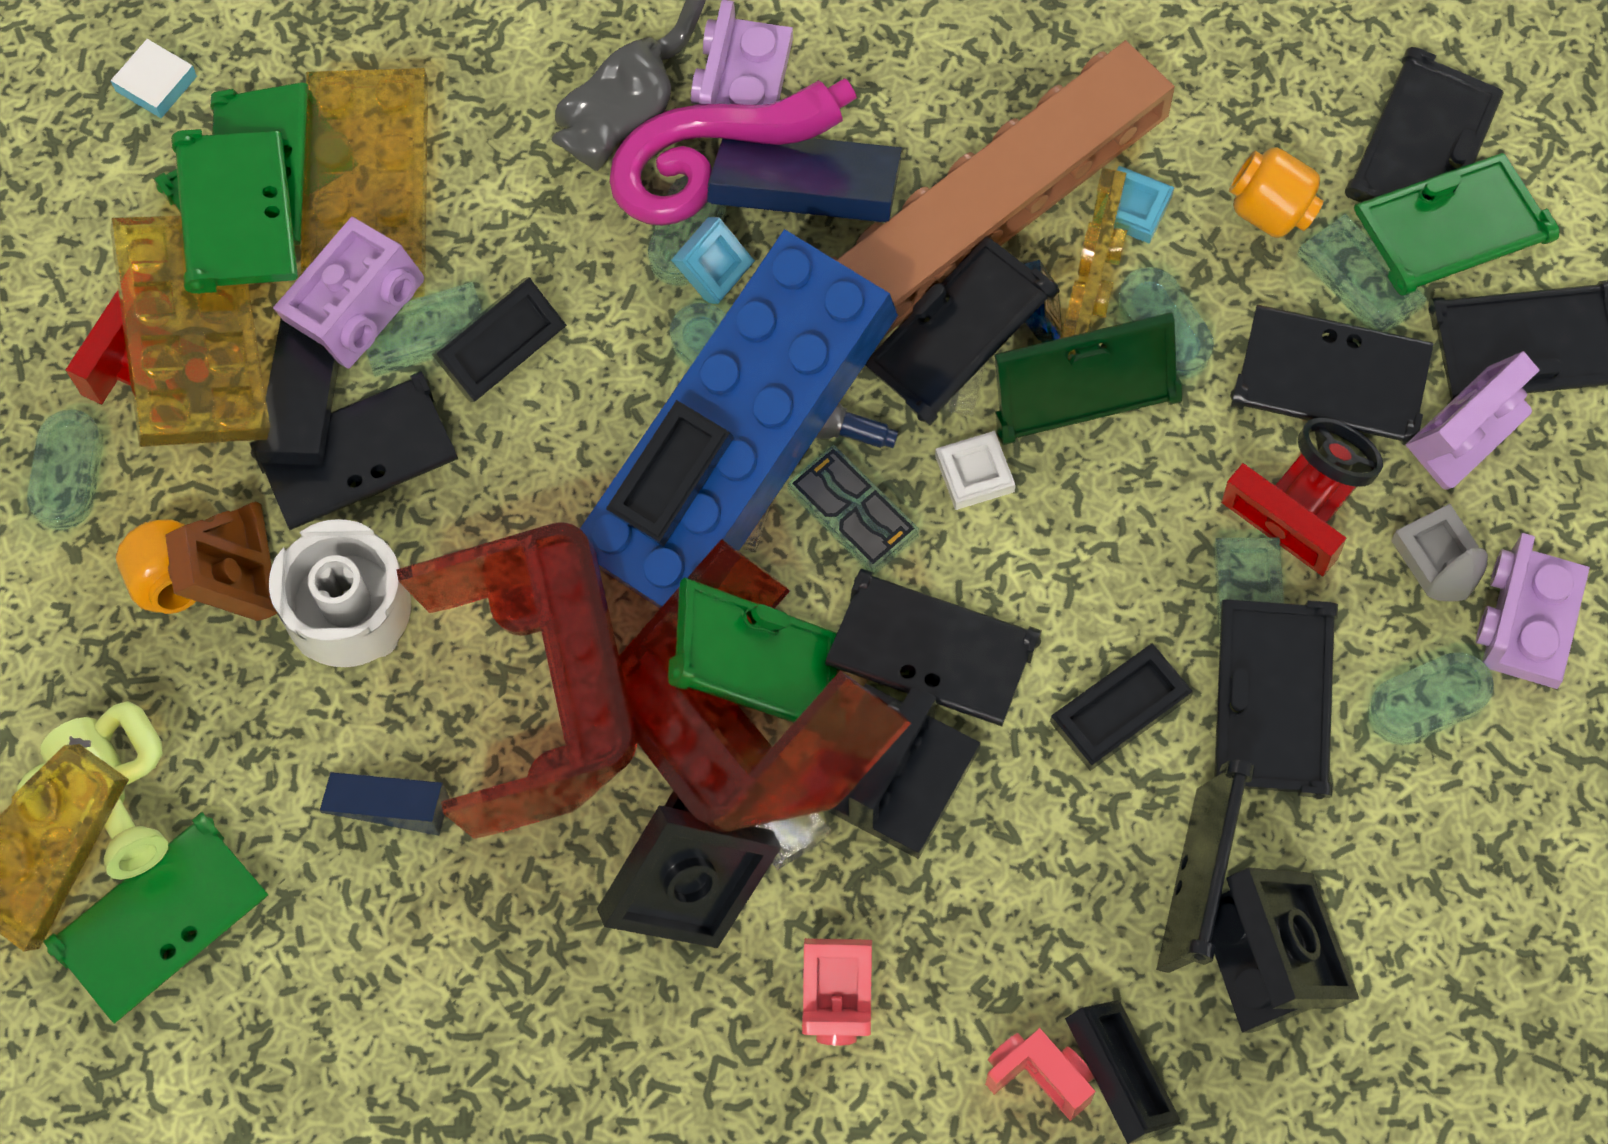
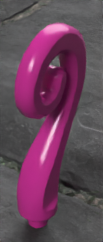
[610,78,857,226]

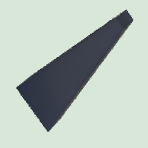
[320,772,449,836]

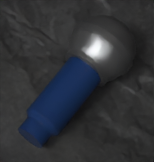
[816,403,898,448]

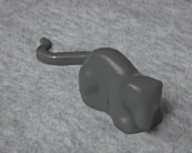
[552,0,706,171]

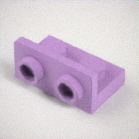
[691,0,793,105]
[273,216,424,368]
[1405,351,1540,490]
[1476,533,1590,689]

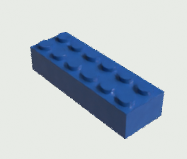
[569,229,898,620]

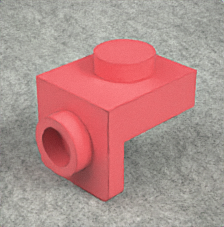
[802,938,872,1046]
[985,1028,1096,1121]

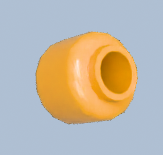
[1229,147,1324,238]
[116,519,196,614]

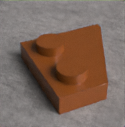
[165,501,277,621]

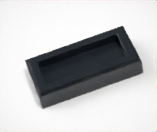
[432,277,567,402]
[606,400,734,547]
[1050,643,1193,771]
[1065,1000,1181,1144]

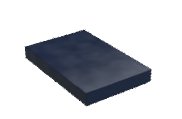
[707,138,902,222]

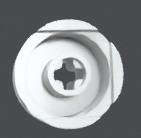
[269,519,411,667]

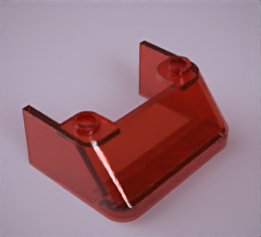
[396,522,637,839]
[603,539,911,832]

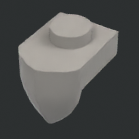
[1391,504,1488,601]

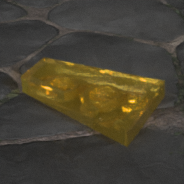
[1060,167,1128,355]
[0,744,129,952]

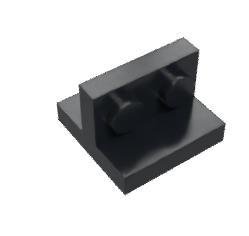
[803,684,981,859]
[597,773,782,948]
[1211,867,1359,1033]

